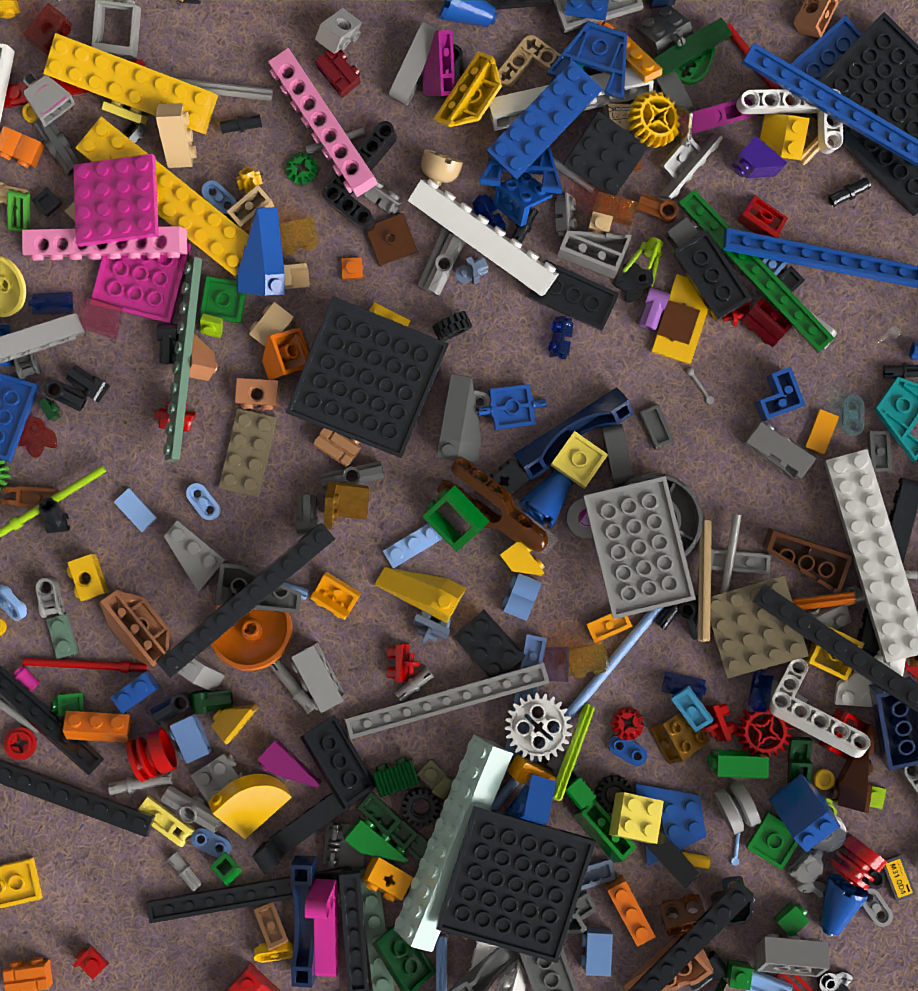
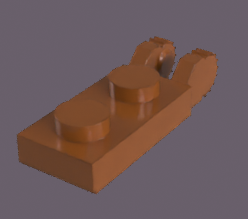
[0,486,60,508]

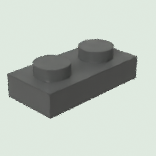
[867,430,893,473]

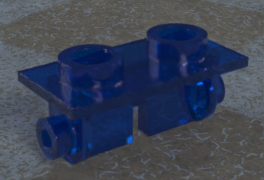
[472,194,506,231]
[28,292,74,315]
[548,316,574,360]
[747,669,774,713]
[661,672,706,700]

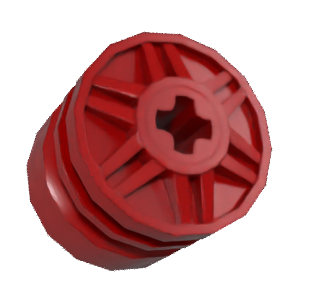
[126,728,178,782]
[830,834,887,891]

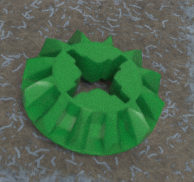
[285,152,318,185]

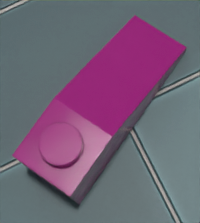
[422,30,455,96]
[257,739,321,788]

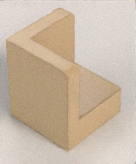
[284,263,310,289]

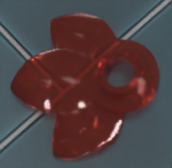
[18,417,57,458]

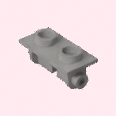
[363,178,404,214]
[555,192,577,237]

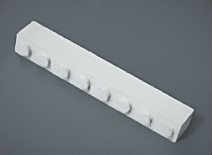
[488,67,653,131]
[408,179,559,296]

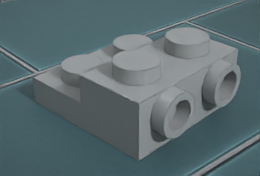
[190,752,246,804]

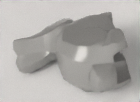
[787,849,826,898]

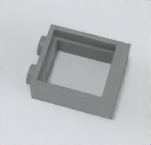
[92,0,141,58]

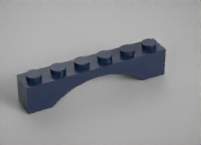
[514,387,635,480]
[290,855,317,988]

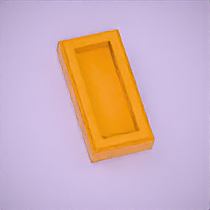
[804,409,839,455]

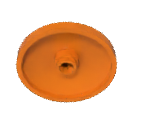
[211,606,293,671]

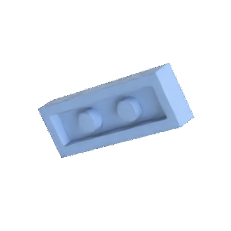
[383,523,443,568]

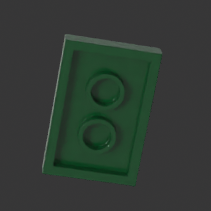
[372,924,436,991]

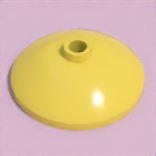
[0,256,26,317]

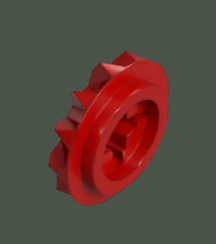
[611,707,644,740]
[3,727,37,760]

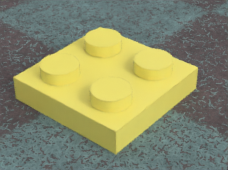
[551,431,608,489]

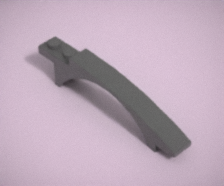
[449,890,598,991]

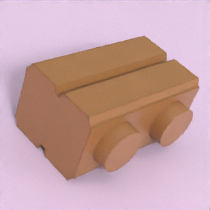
[313,428,362,468]

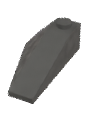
[437,373,482,461]
[214,563,302,614]

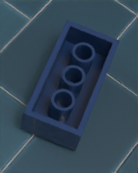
[869,676,918,771]

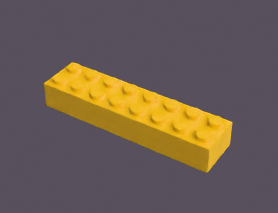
[43,33,218,135]

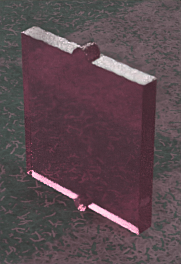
[82,297,123,340]

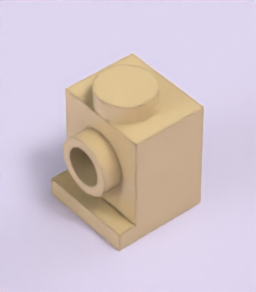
[587,211,613,235]

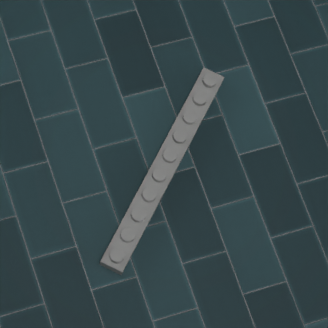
[345,662,550,739]

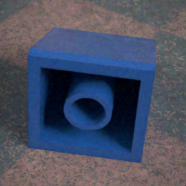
[769,773,840,852]

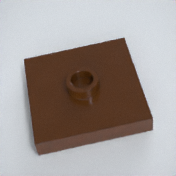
[367,213,418,266]

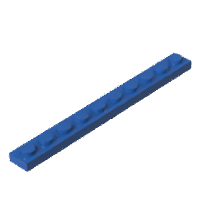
[742,43,918,167]
[723,228,918,288]

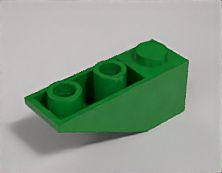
[343,816,408,862]

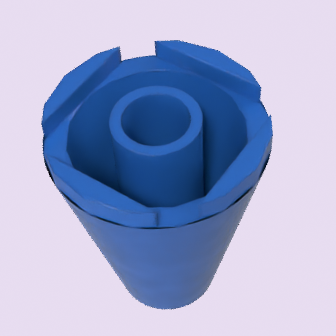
[439,0,498,27]
[519,471,573,528]
[820,874,868,936]

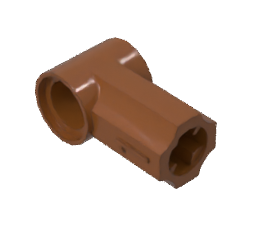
[636,192,678,224]

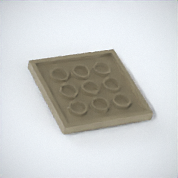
[710,575,809,679]

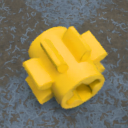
[236,167,262,193]

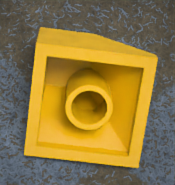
[211,704,259,745]

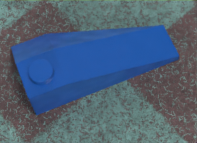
[237,207,285,296]

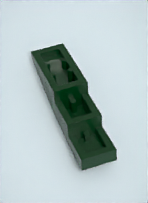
[653,18,733,78]
[787,737,812,784]
[358,792,428,863]

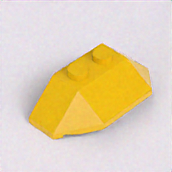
[434,51,502,127]

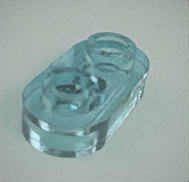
[842,395,864,436]

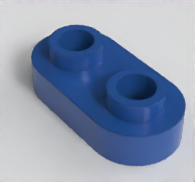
[608,735,647,766]

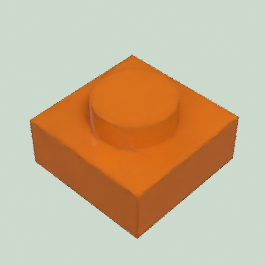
[341,257,363,280]

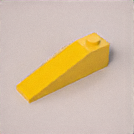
[375,567,467,623]

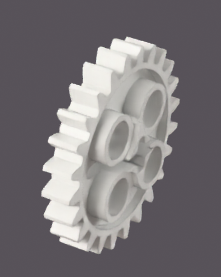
[505,693,573,762]

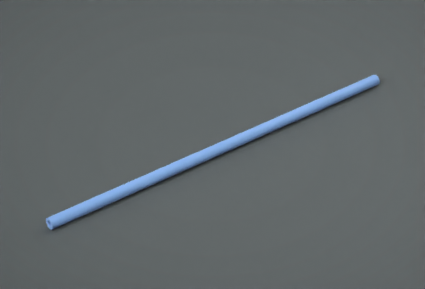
[491,607,664,811]

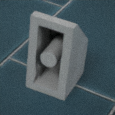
[177,656,226,691]

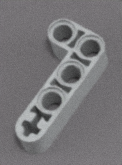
[389,21,439,105]

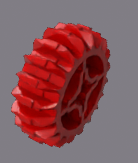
[735,702,792,758]

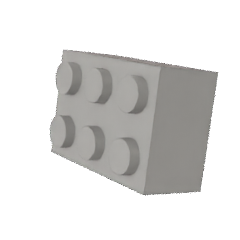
[291,642,347,713]
[755,934,830,977]

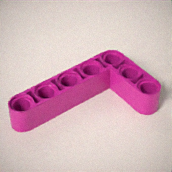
[305,879,339,977]

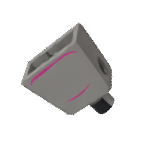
[23,74,75,128]

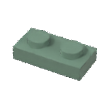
[46,613,79,659]

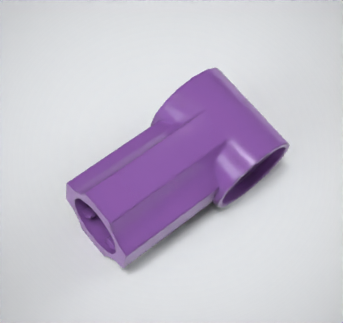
[638,287,670,331]

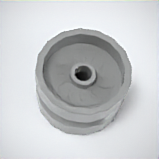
[713,780,761,835]

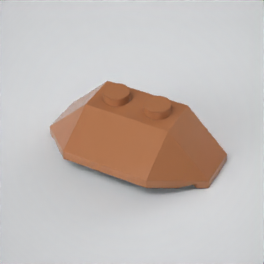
[100,590,170,668]

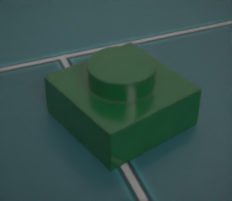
[38,398,61,421]

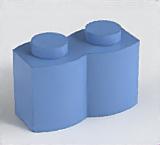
[501,573,542,621]

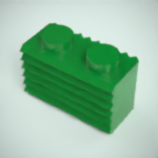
[565,773,596,810]

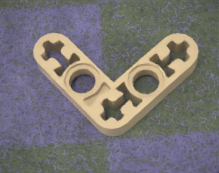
[498,35,561,88]

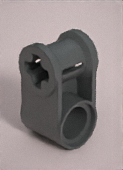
[14,352,42,380]

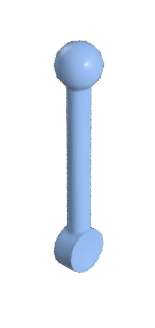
[731,832,741,866]

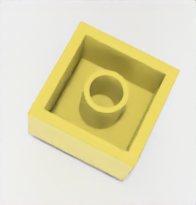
[609,792,664,844]

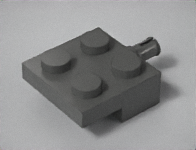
[635,5,693,55]

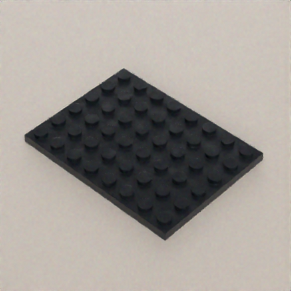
[807,12,918,216]

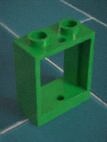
[422,485,489,552]
[707,749,769,779]

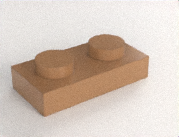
[254,902,289,951]

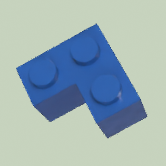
[754,367,806,422]

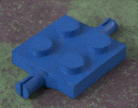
[477,384,547,431]

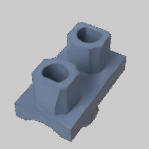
[455,256,489,284]
[412,610,451,644]

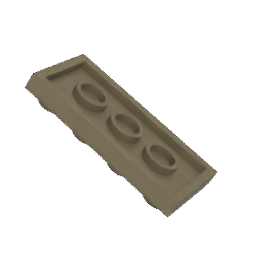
[219,408,278,497]

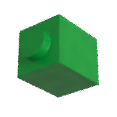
[210,852,242,886]
[773,901,810,936]
[725,959,753,990]

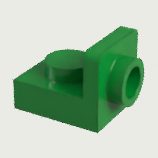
[51,692,84,716]

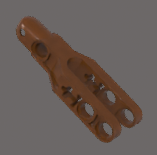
[437,457,548,552]

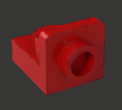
[72,945,109,980]

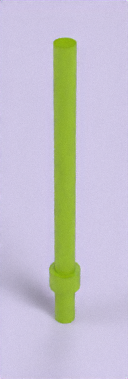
[0,465,107,537]

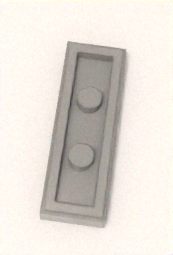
[711,549,771,575]

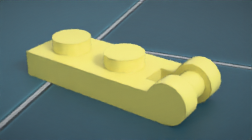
[138,795,195,847]

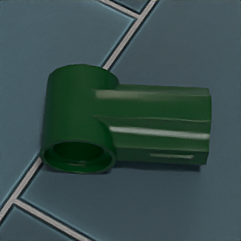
[190,689,233,714]

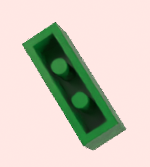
[573,799,636,863]

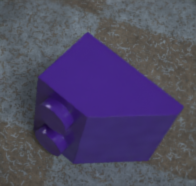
[732,136,787,179]

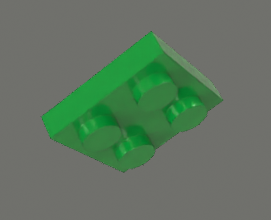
[200,276,246,324]
[745,812,798,870]

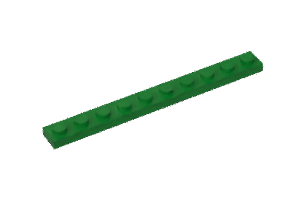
[679,189,835,353]

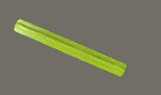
[553,704,595,801]

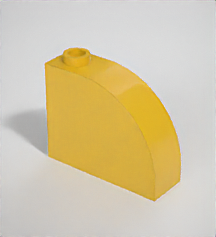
[208,774,292,839]

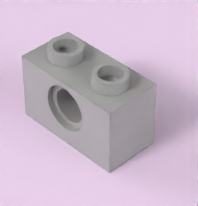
[315,8,362,54]

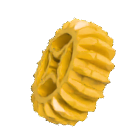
[627,90,681,148]

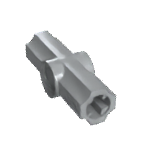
[423,233,465,297]
[161,786,222,833]

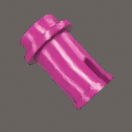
[13,665,41,692]

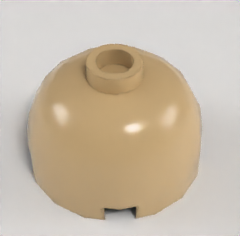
[421,149,463,186]

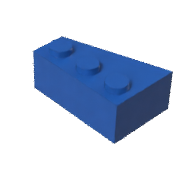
[505,774,556,825]

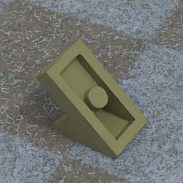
[417,759,453,801]

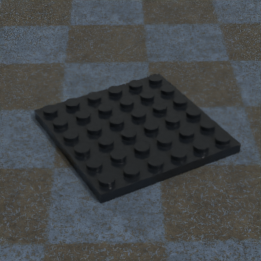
[286,296,449,458]
[435,805,596,963]

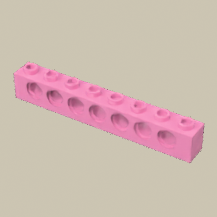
[268,48,378,197]
[22,226,187,261]

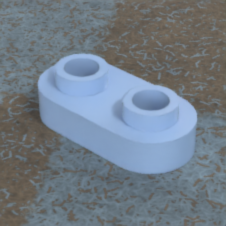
[186,483,221,520]
[0,584,27,621]

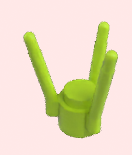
[623,237,664,291]

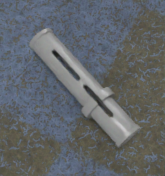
[268,659,315,715]
[108,771,173,795]

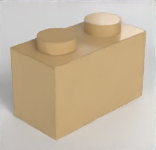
[227,185,274,231]
[249,302,296,347]

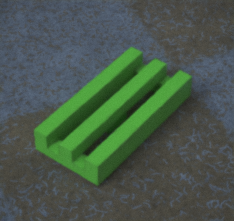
[7,189,30,233]

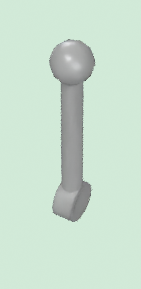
[686,368,714,404]

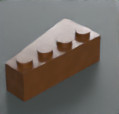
[762,528,853,594]

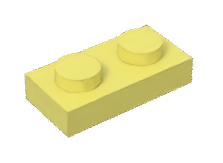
[102,100,148,125]

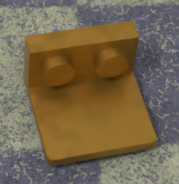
[324,481,370,530]
[649,711,710,764]

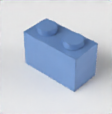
[169,714,213,764]
[580,928,613,977]

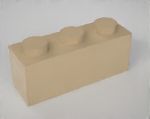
[156,103,197,168]

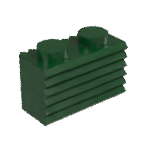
[372,756,420,797]

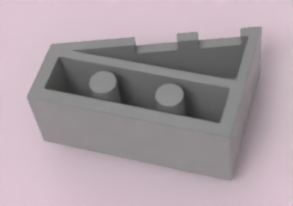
[557,231,632,279]
[743,422,817,480]
[164,520,229,592]

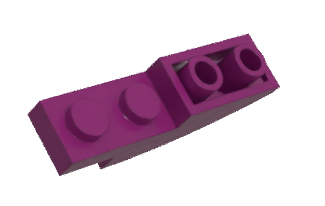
[678,98,759,136]

